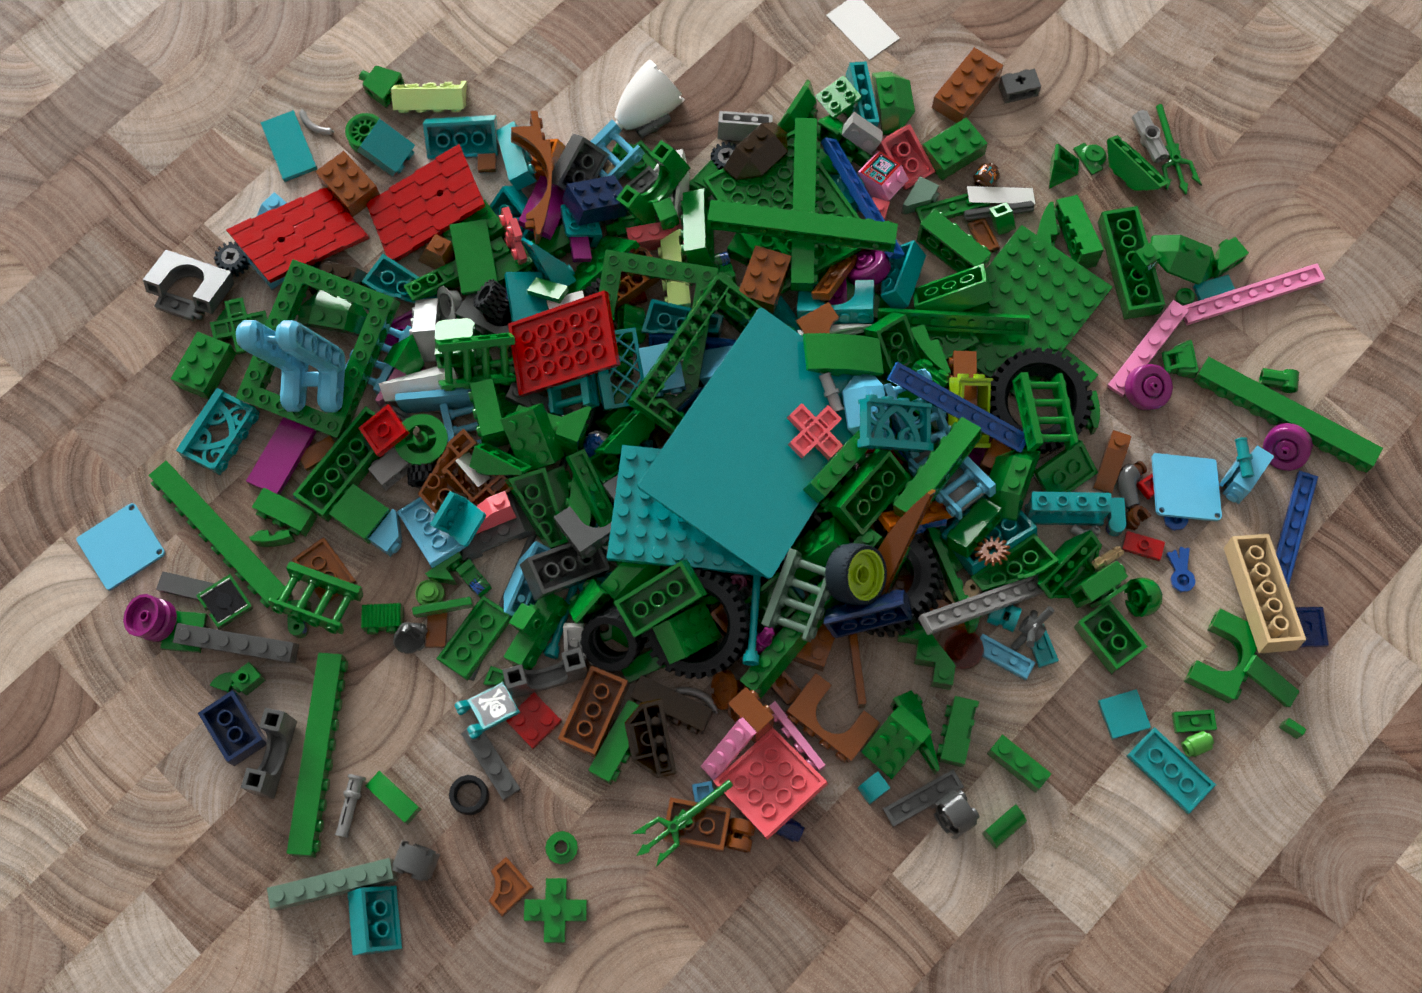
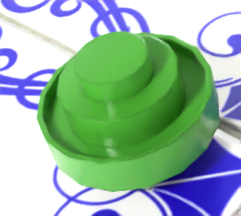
[415,579,445,605]

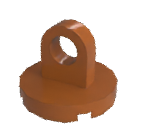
[711,670,749,710]

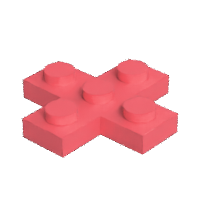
[499,206,527,265]
[787,403,843,460]

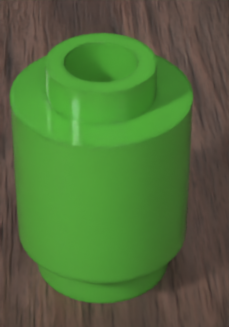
[1181,731,1214,757]

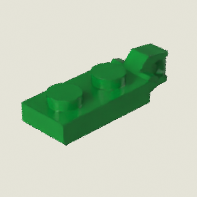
[606,215,656,237]

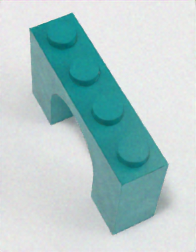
[797,280,875,324]

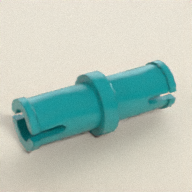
[1234,437,1254,478]

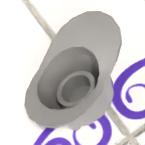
[437,286,463,320]

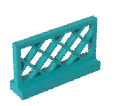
[596,327,644,411]

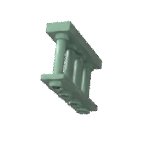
[761,548,831,642]

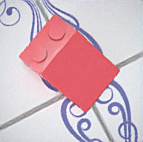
[876,124,935,190]

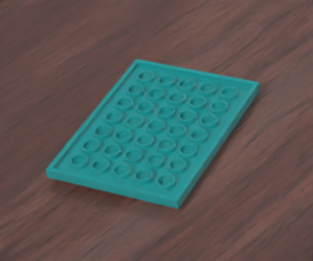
[607,445,764,577]

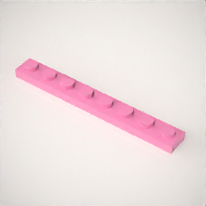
[1184,263,1325,326]

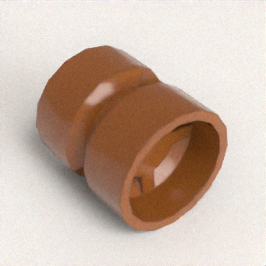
[725,818,756,853]

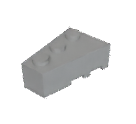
[409,298,441,362]

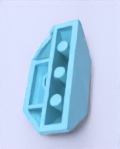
[841,374,890,449]
[504,541,551,616]

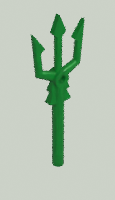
[1156,104,1202,195]
[631,779,733,867]

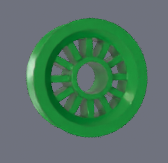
[345,113,380,153]

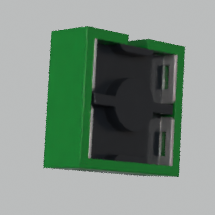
[196,574,253,630]

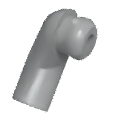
[1070,524,1101,538]

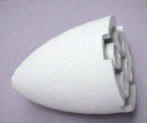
[614,60,685,130]

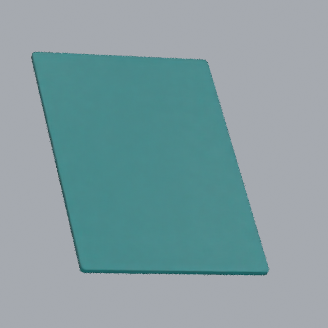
[637,308,853,579]

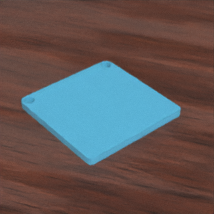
[1151,453,1222,521]
[76,503,165,591]

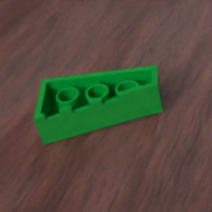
[1054,195,1104,269]
[504,468,569,548]

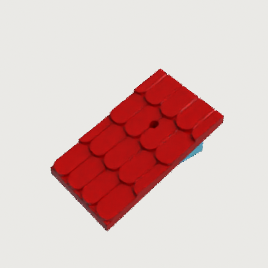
[366,144,485,262]
[226,187,370,290]

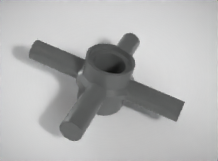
[1011,606,1054,651]

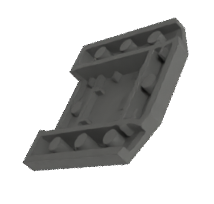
[460,475,536,562]

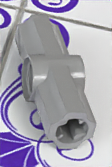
[1132,109,1169,163]

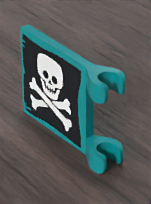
[455,682,520,739]

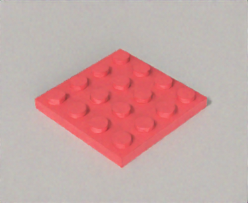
[713,728,828,840]

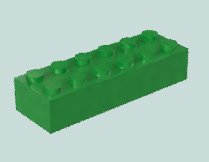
[1097,206,1166,320]
[293,406,382,522]

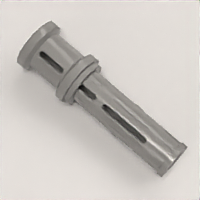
[335,774,366,838]

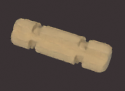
[1092,546,1124,570]

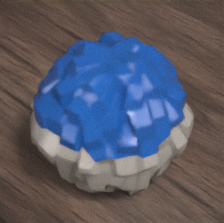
[583,430,609,458]

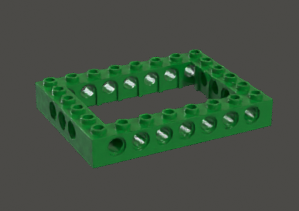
[581,249,718,409]
[236,259,400,439]
[628,275,762,435]

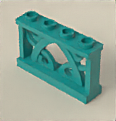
[176,388,260,476]
[858,394,933,453]
[1024,492,1112,526]

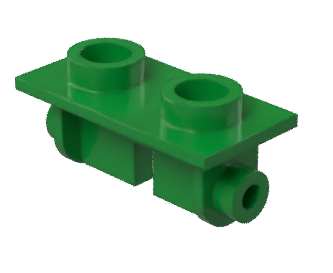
[615,342,634,381]

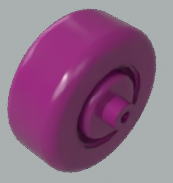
[847,249,891,286]
[1125,364,1173,411]
[1263,423,1313,471]

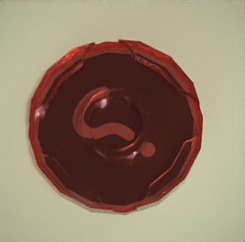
[944,630,984,670]

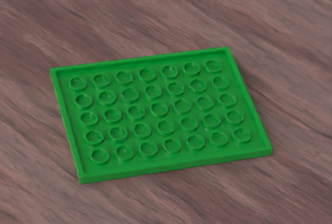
[703,130,862,294]
[961,225,1113,398]

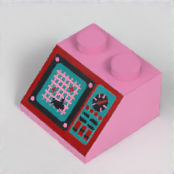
[858,151,909,201]

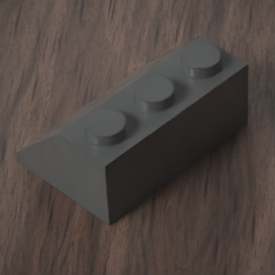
[551,134,609,192]

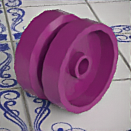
[123,594,177,642]

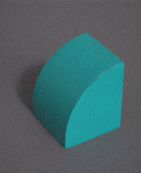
[857,772,890,805]

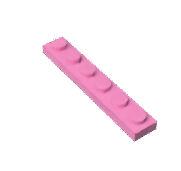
[1107,300,1189,397]

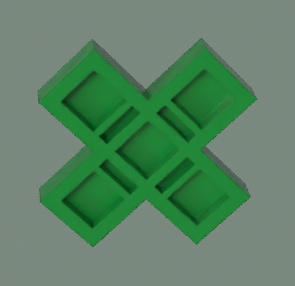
[210,297,268,355]
[524,878,587,943]

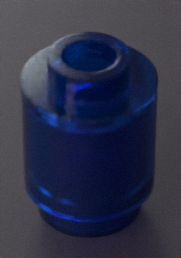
[775,818,805,842]

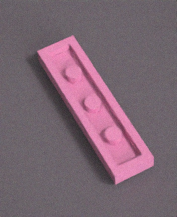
[769,701,825,773]
[701,717,757,781]

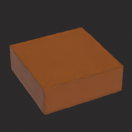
[478,153,496,173]

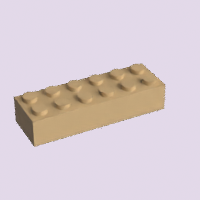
[1224,534,1306,653]

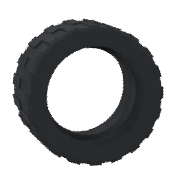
[580,605,647,672]

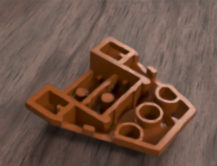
[418,429,510,514]

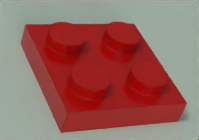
[359,404,410,457]
[505,692,562,749]

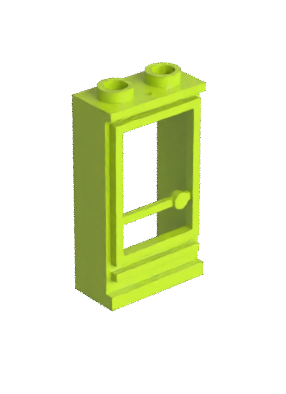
[948,374,993,448]

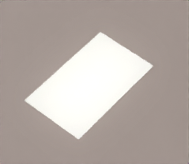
[827,0,900,60]

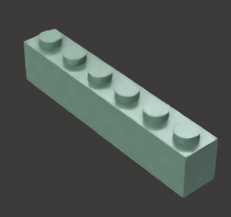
[267,858,398,911]

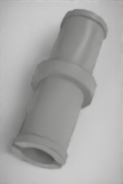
[819,372,844,413]

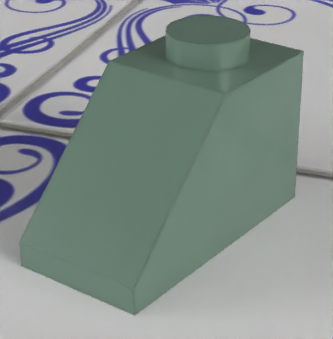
[902,176,940,215]

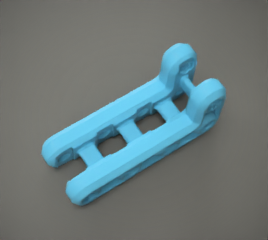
[236,320,345,413]

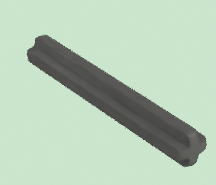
[964,201,1034,221]

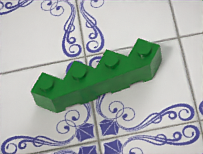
[897,622,956,690]

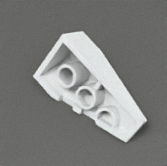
[379,366,457,402]

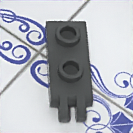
[154,292,205,321]

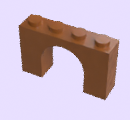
[785,673,880,763]

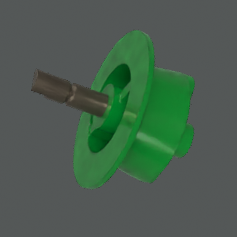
[395,414,448,465]

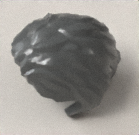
[393,622,428,654]

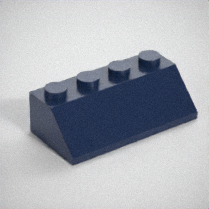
[824,589,913,639]

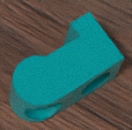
[1106,498,1126,537]

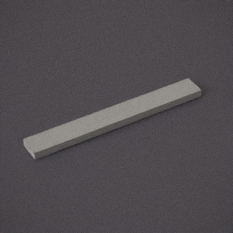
[918,574,1044,635]

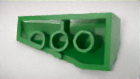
[817,115,872,167]
[553,406,592,456]
[971,533,1059,592]
[600,562,661,600]
[890,690,940,775]

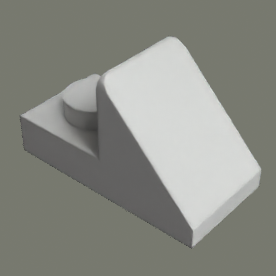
[563,623,584,652]

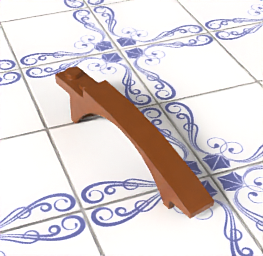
[511,110,552,244]

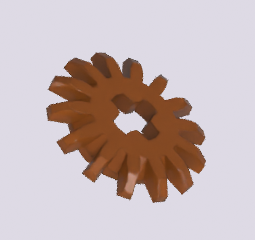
[974,536,1010,567]

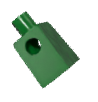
[359,66,404,108]

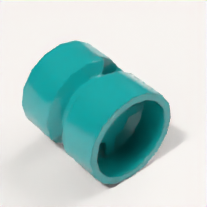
[986,605,1022,632]

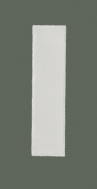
[967,186,1035,204]

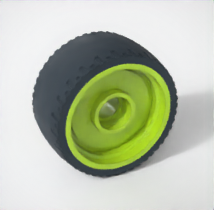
[825,543,887,605]

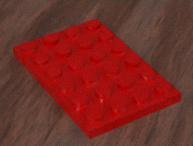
[508,290,620,397]

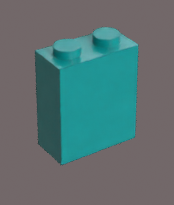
[357,119,415,177]

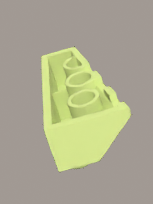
[391,81,467,113]
[658,229,691,308]

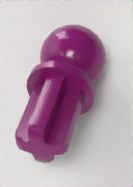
[756,627,775,653]

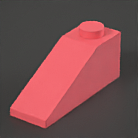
[476,491,516,534]

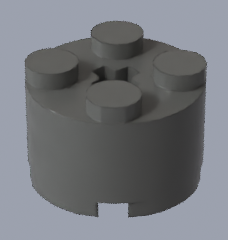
[931,790,980,839]
[392,840,441,881]

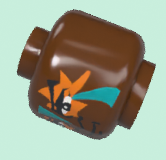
[973,163,1000,187]

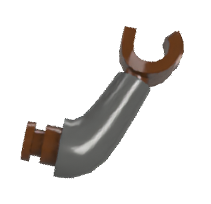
[1118,461,1151,530]

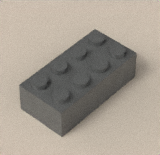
[520,543,610,601]

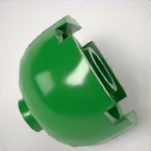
[1124,577,1163,617]

